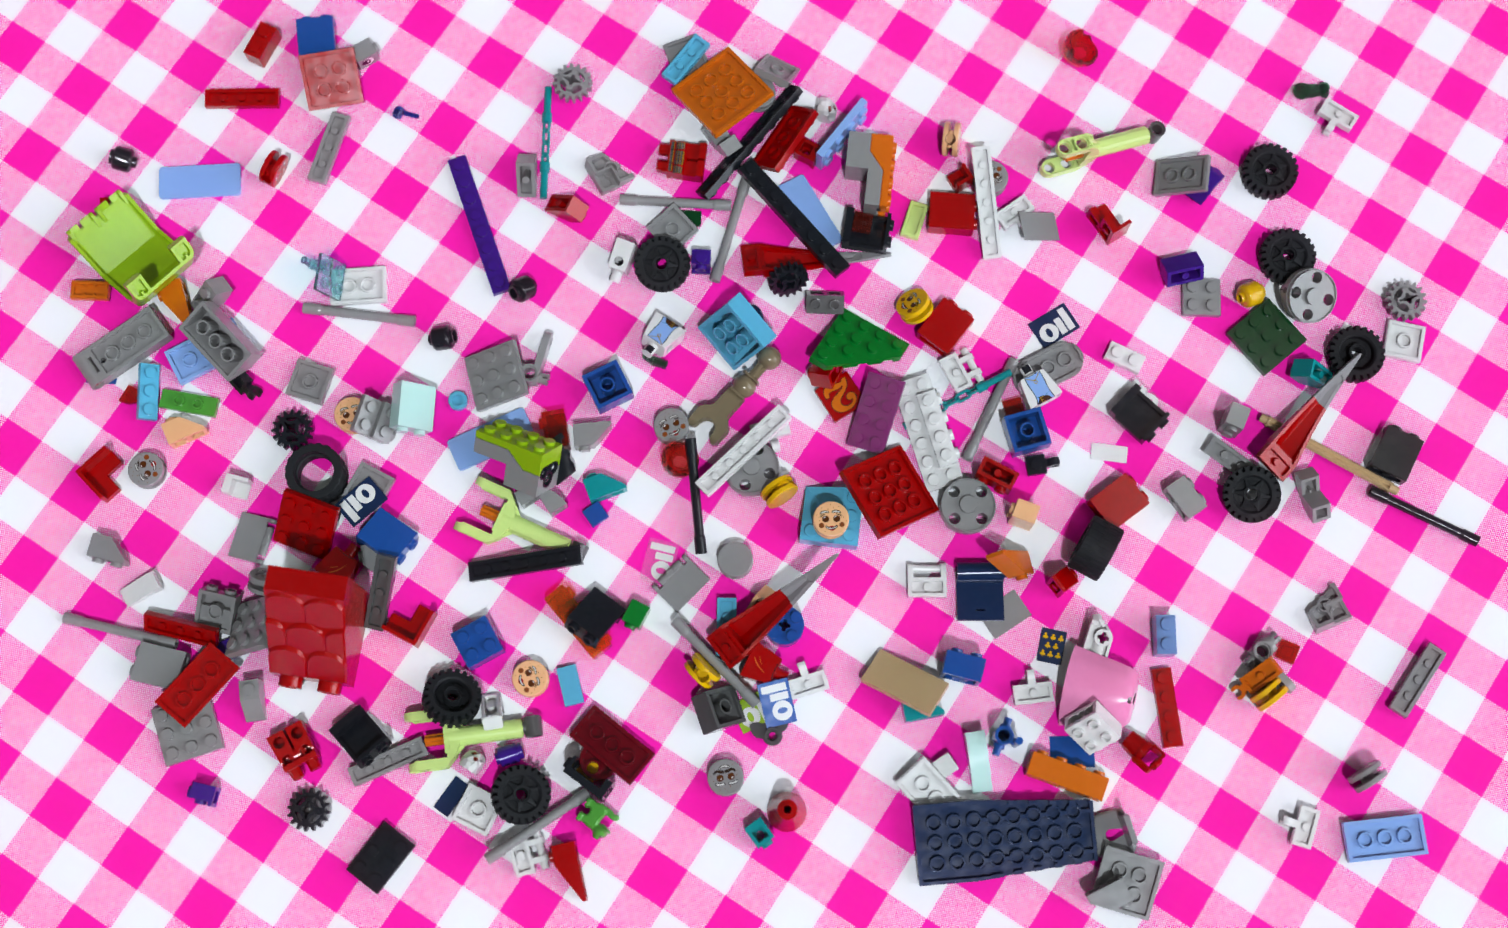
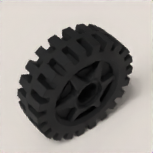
[1240,143,1299,200]
[1257,228,1317,285]
[634,236,691,292]
[1325,326,1386,384]
[1222,466,1281,523]
[422,668,482,728]
[491,764,551,825]

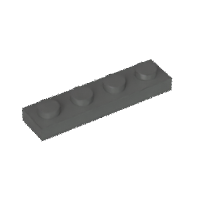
[364,552,398,632]

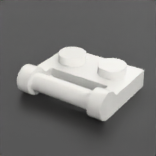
[907,563,947,598]

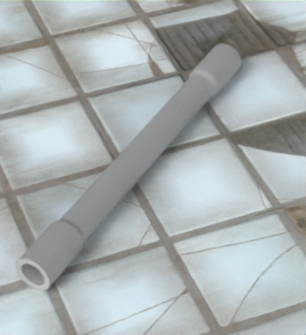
[709,177,750,283]
[619,194,732,211]
[302,302,416,327]
[961,357,1019,462]
[62,612,179,649]
[670,616,760,708]
[484,788,591,865]

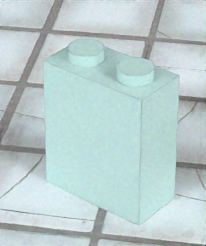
[389,380,436,437]

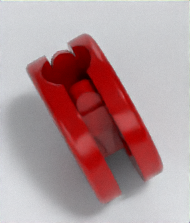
[259,150,289,187]

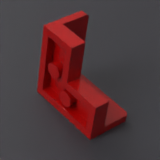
[1086,204,1132,246]
[75,446,124,503]
[381,605,438,649]

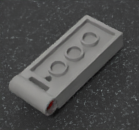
[72,306,174,390]

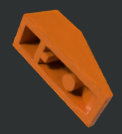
[157,278,192,323]
[985,550,1034,581]

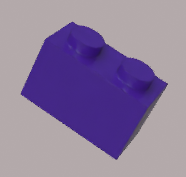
[1160,251,1204,287]

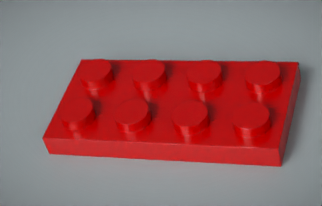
[754,105,819,173]
[155,642,240,728]

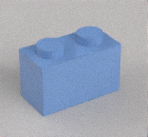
[1151,615,1177,657]

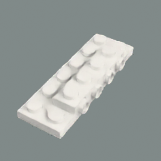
[899,373,964,493]

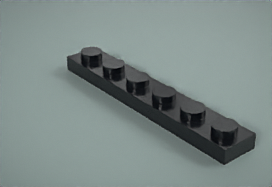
[468,545,584,583]

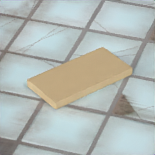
[861,649,949,717]

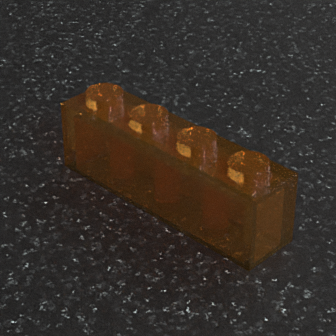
[544,584,613,661]

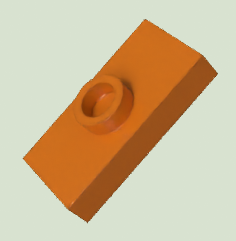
[70,280,111,301]

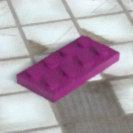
[846,371,906,454]

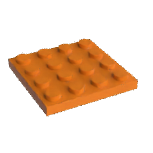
[671,46,774,139]

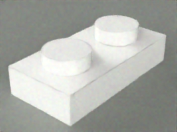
[1103,341,1146,375]

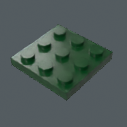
[1225,298,1307,377]

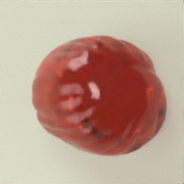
[1062,29,1098,68]
[660,441,699,478]

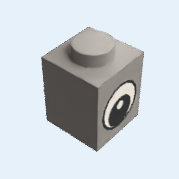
[351,38,380,70]

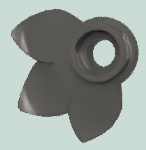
[750,722,788,746]

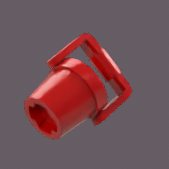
[1120,731,1165,773]

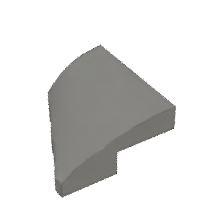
[584,153,635,196]
[1307,582,1352,635]

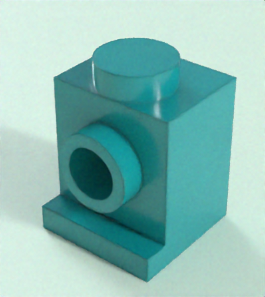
[744,817,774,849]

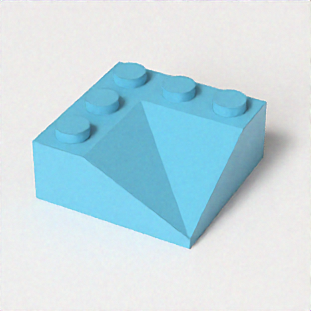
[697,292,777,370]
[799,487,861,550]

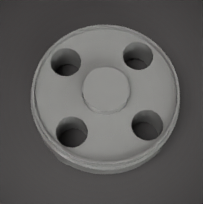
[1280,268,1337,323]
[727,445,779,497]
[939,478,996,535]

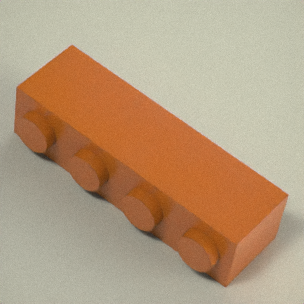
[1024,749,1110,802]

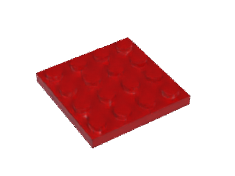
[839,445,939,540]

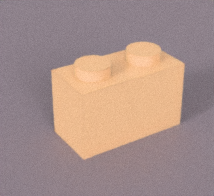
[1006,498,1040,531]

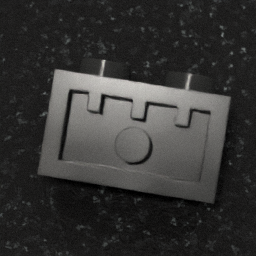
[806,290,844,314]

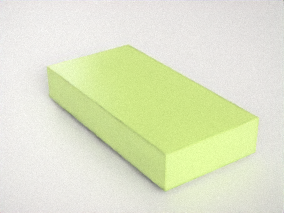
[900,200,929,241]

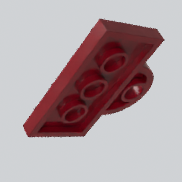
[569,705,655,786]

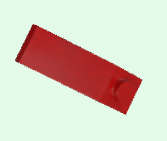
[548,841,588,902]

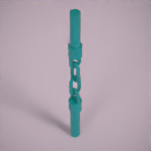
[539,86,552,199]
[902,369,1013,430]

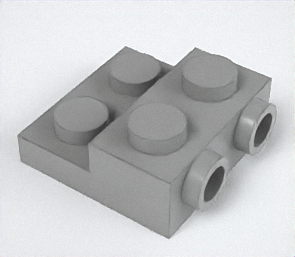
[350,394,396,444]
[194,584,242,635]

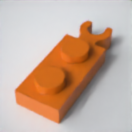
[1231,656,1284,700]

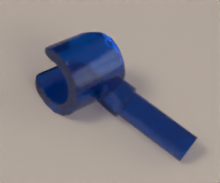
[392,106,420,120]

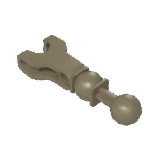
[688,346,782,446]

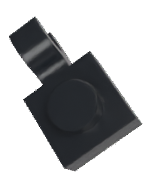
[229,372,263,400]
[1025,454,1060,477]

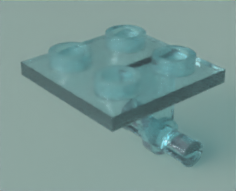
[301,253,346,301]

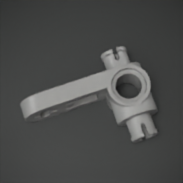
[522,331,553,387]
[1243,631,1296,694]

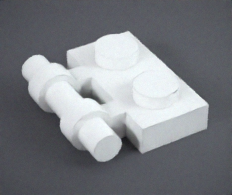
[938,347,984,394]
[506,831,550,878]

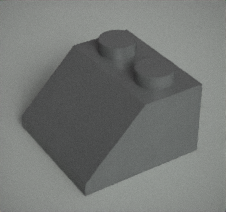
[691,685,746,736]

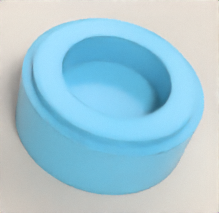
[448,391,468,411]

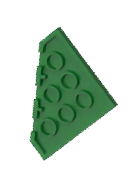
[809,308,909,371]

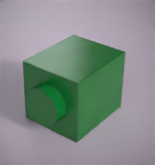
[622,599,651,631]

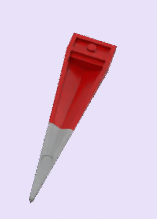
[740,243,892,278]
[1255,353,1362,482]
[706,553,839,669]

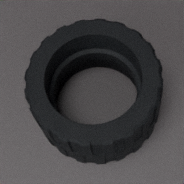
[285,443,349,504]
[1068,515,1124,581]

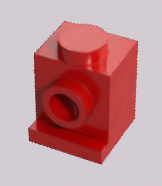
[794,138,821,169]

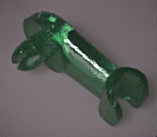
[1293,82,1330,100]

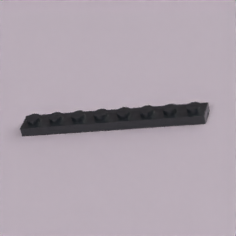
[696,85,803,200]
[737,158,850,279]

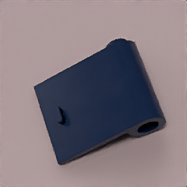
[956,562,1007,621]

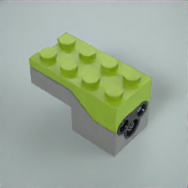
[474,419,562,498]

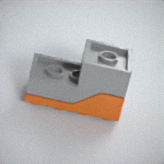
[844,131,897,217]

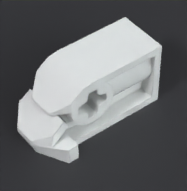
[1081,614,1113,657]

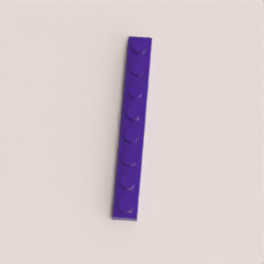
[448,155,509,296]

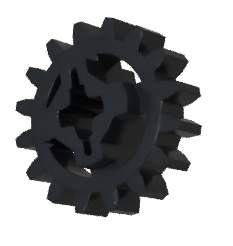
[767,261,809,297]
[271,409,315,452]
[287,788,332,832]

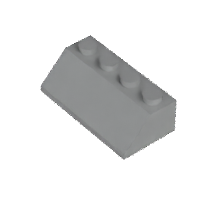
[179,301,263,382]

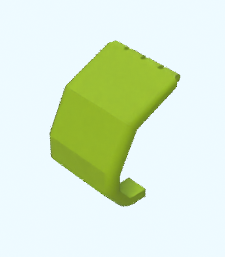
[66,189,194,306]

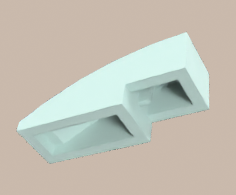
[963,730,993,794]

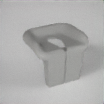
[1094,808,1138,858]

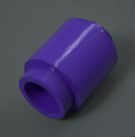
[494,742,525,767]

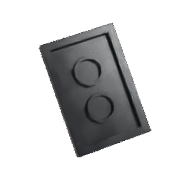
[346,821,416,894]

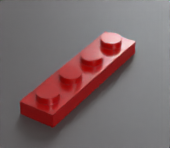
[204,88,281,109]
[144,610,219,647]
[1150,667,1184,748]

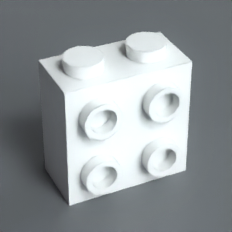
[1064,700,1122,755]

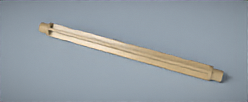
[1258,413,1400,495]

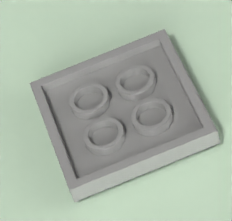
[464,339,529,412]
[225,596,268,658]
[151,699,225,767]
[1089,844,1165,921]

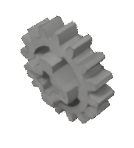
[552,63,593,104]
[1384,280,1428,322]

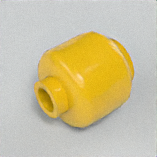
[1236,281,1266,308]

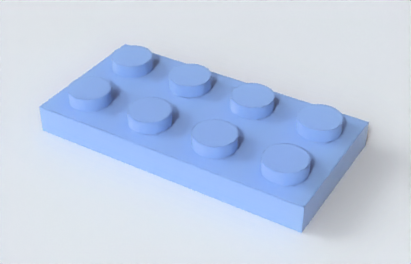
[815,98,868,170]
[164,317,238,386]
[1341,814,1429,863]

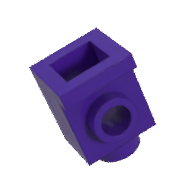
[691,249,711,275]
[187,782,221,808]

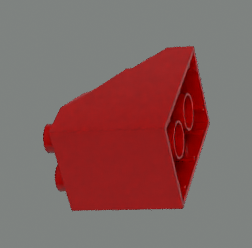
[264,565,370,696]

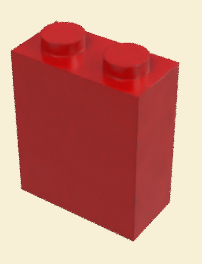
[927,191,978,236]
[916,297,975,357]
[1086,473,1150,527]

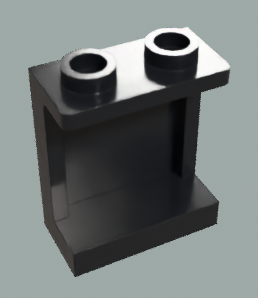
[841,207,894,255]
[1108,383,1170,444]
[1366,425,1424,485]
[564,587,626,649]
[328,704,392,769]
[563,755,616,801]

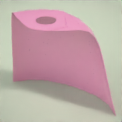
[1059,645,1139,727]

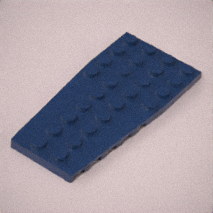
[912,799,1098,886]

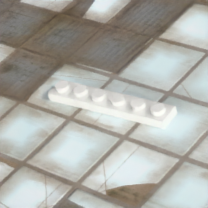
[971,145,1002,260]
[695,404,792,498]

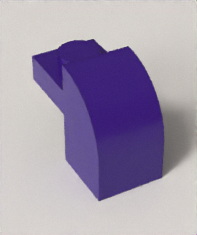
[1186,165,1225,205]

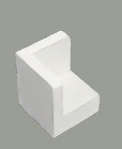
[221,473,253,500]

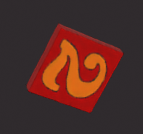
[814,371,862,423]

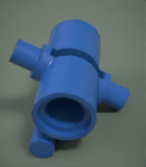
[990,717,1023,757]

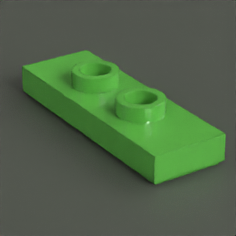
[159,389,220,418]

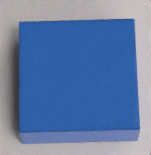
[582,501,609,528]

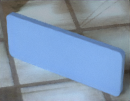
[159,163,241,200]
[778,175,842,246]
[447,408,534,471]

